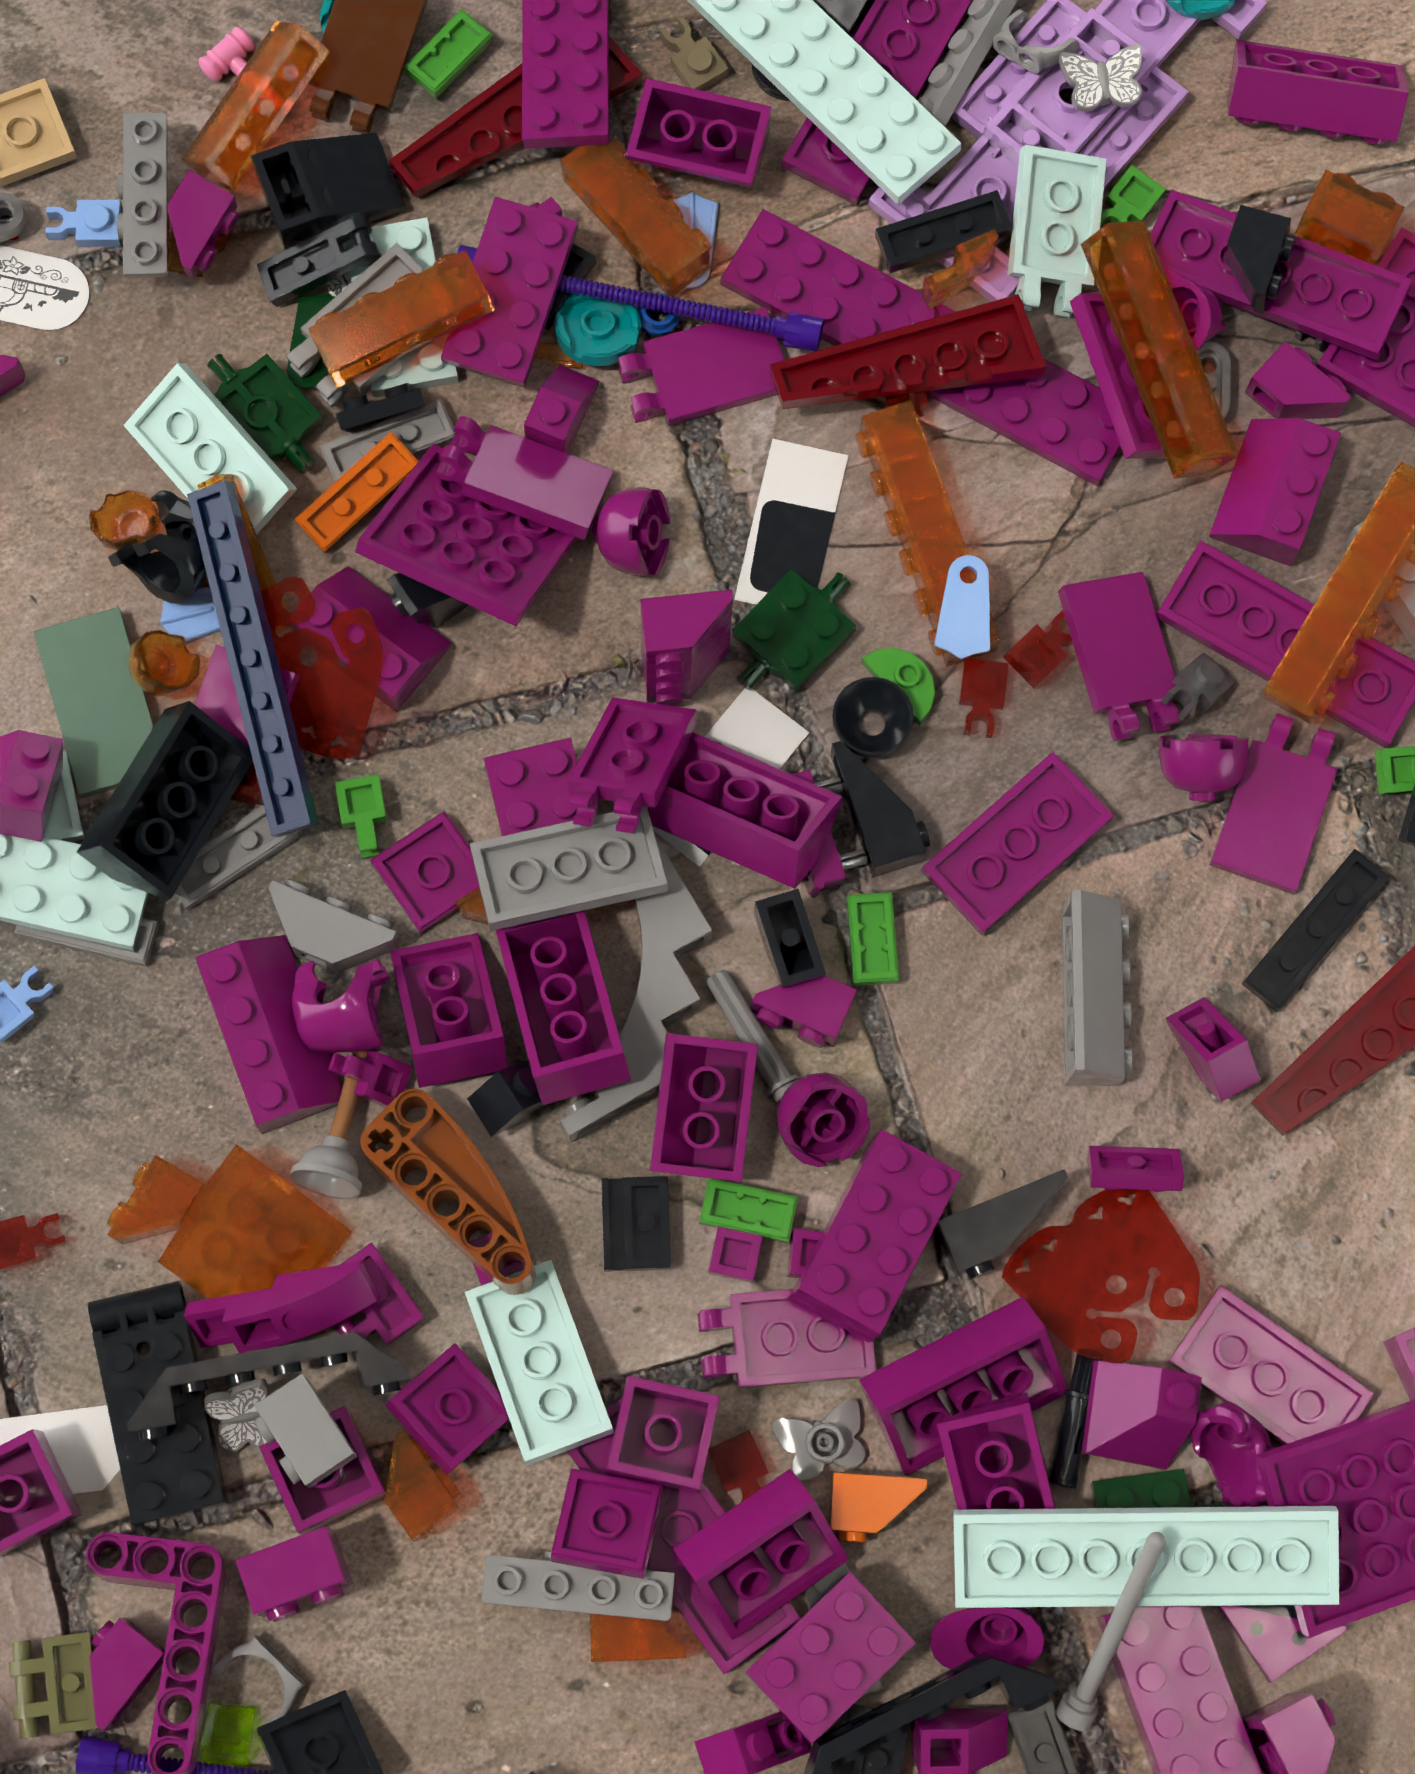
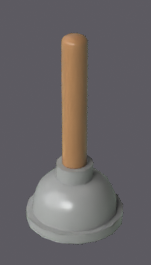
[290,1050,368,1199]

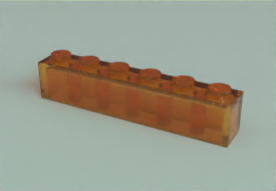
[1081,221,1238,479]
[855,400,1000,667]
[1263,461,1415,725]

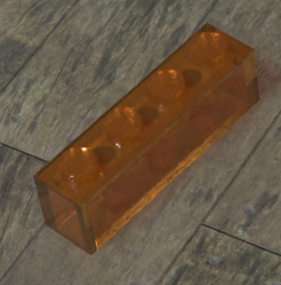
[181,21,330,191]
[560,139,711,297]
[307,250,494,388]

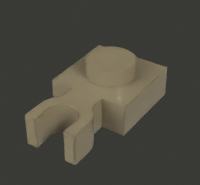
[660,17,729,91]

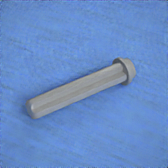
[707,970,799,1103]

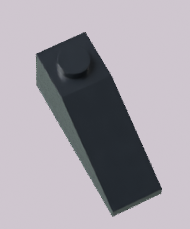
[830,741,930,878]
[935,1169,1068,1280]

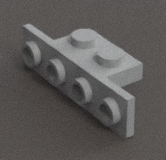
[117,112,168,278]
[482,1552,675,1621]

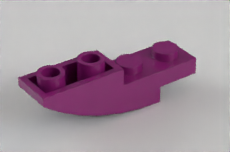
[183,1261,378,1354]

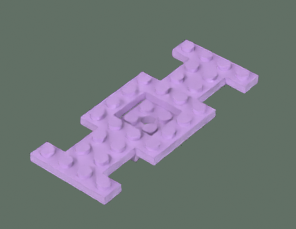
[868,0,1267,302]

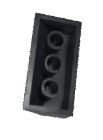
[76,701,253,900]

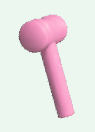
[198,27,292,119]

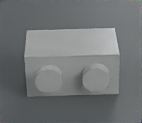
[254,1374,358,1488]

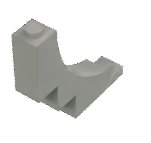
[560,839,712,1143]

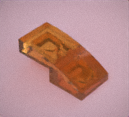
[921,229,999,309]

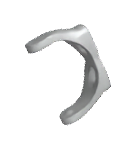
[993,9,1079,74]
[211,1635,305,1722]

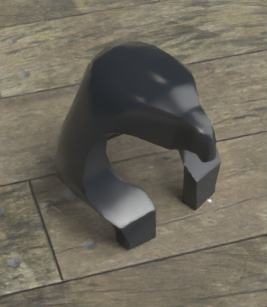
[108,490,207,604]

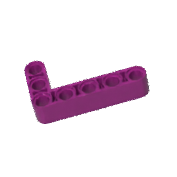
[86,1532,227,1774]

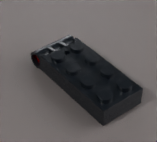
[88,1280,228,1526]

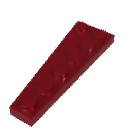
[389,36,643,199]
[770,294,1046,410]
[1251,946,1415,1136]

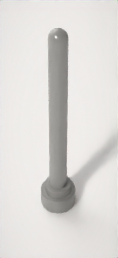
[1056,1532,1166,1731]

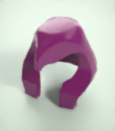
[292,960,390,1053]

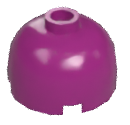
[592,487,670,576]
[1159,734,1249,801]
[776,1072,870,1167]

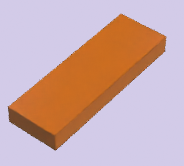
[294,431,419,552]

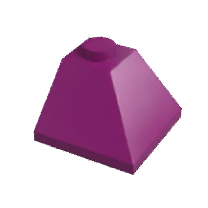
[1081,1361,1202,1470]

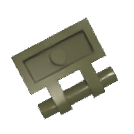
[9,1632,99,1739]

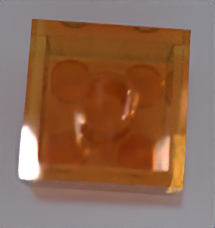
[1294,170,1405,265]

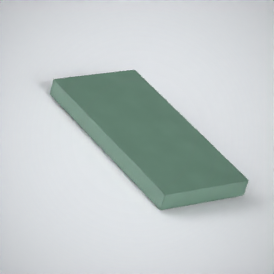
[33,607,154,799]

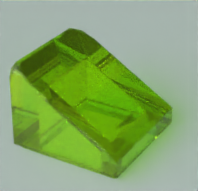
[200,1703,256,1767]

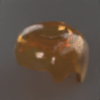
[89,490,161,552]
[129,630,201,697]

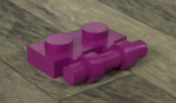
[333,1242,425,1358]

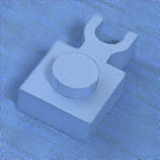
[45,200,122,247]
[0,966,54,1044]

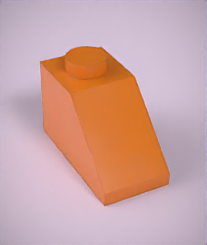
[829,1473,927,1543]

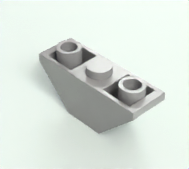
[268,880,399,973]

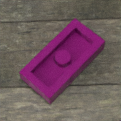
[1087,1146,1184,1192]

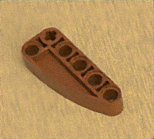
[360,1088,536,1295]

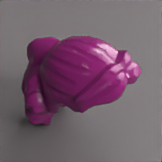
[1190,1402,1275,1507]

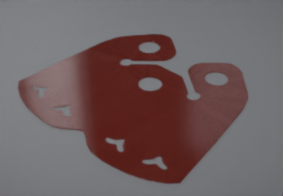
[261,576,383,759]
[1002,1189,1200,1363]

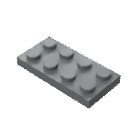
[470,806,668,931]

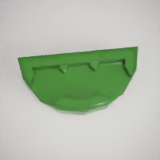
[861,648,935,726]

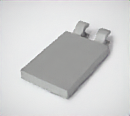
[287,243,457,408]

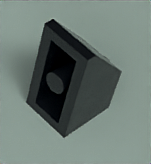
[754,889,826,988]

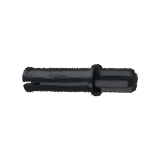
[1049,1348,1104,1489]

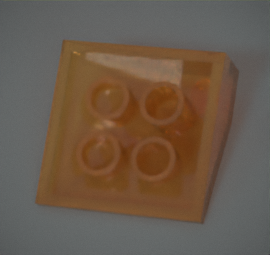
[158,1144,352,1299]

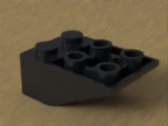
[251,133,406,250]

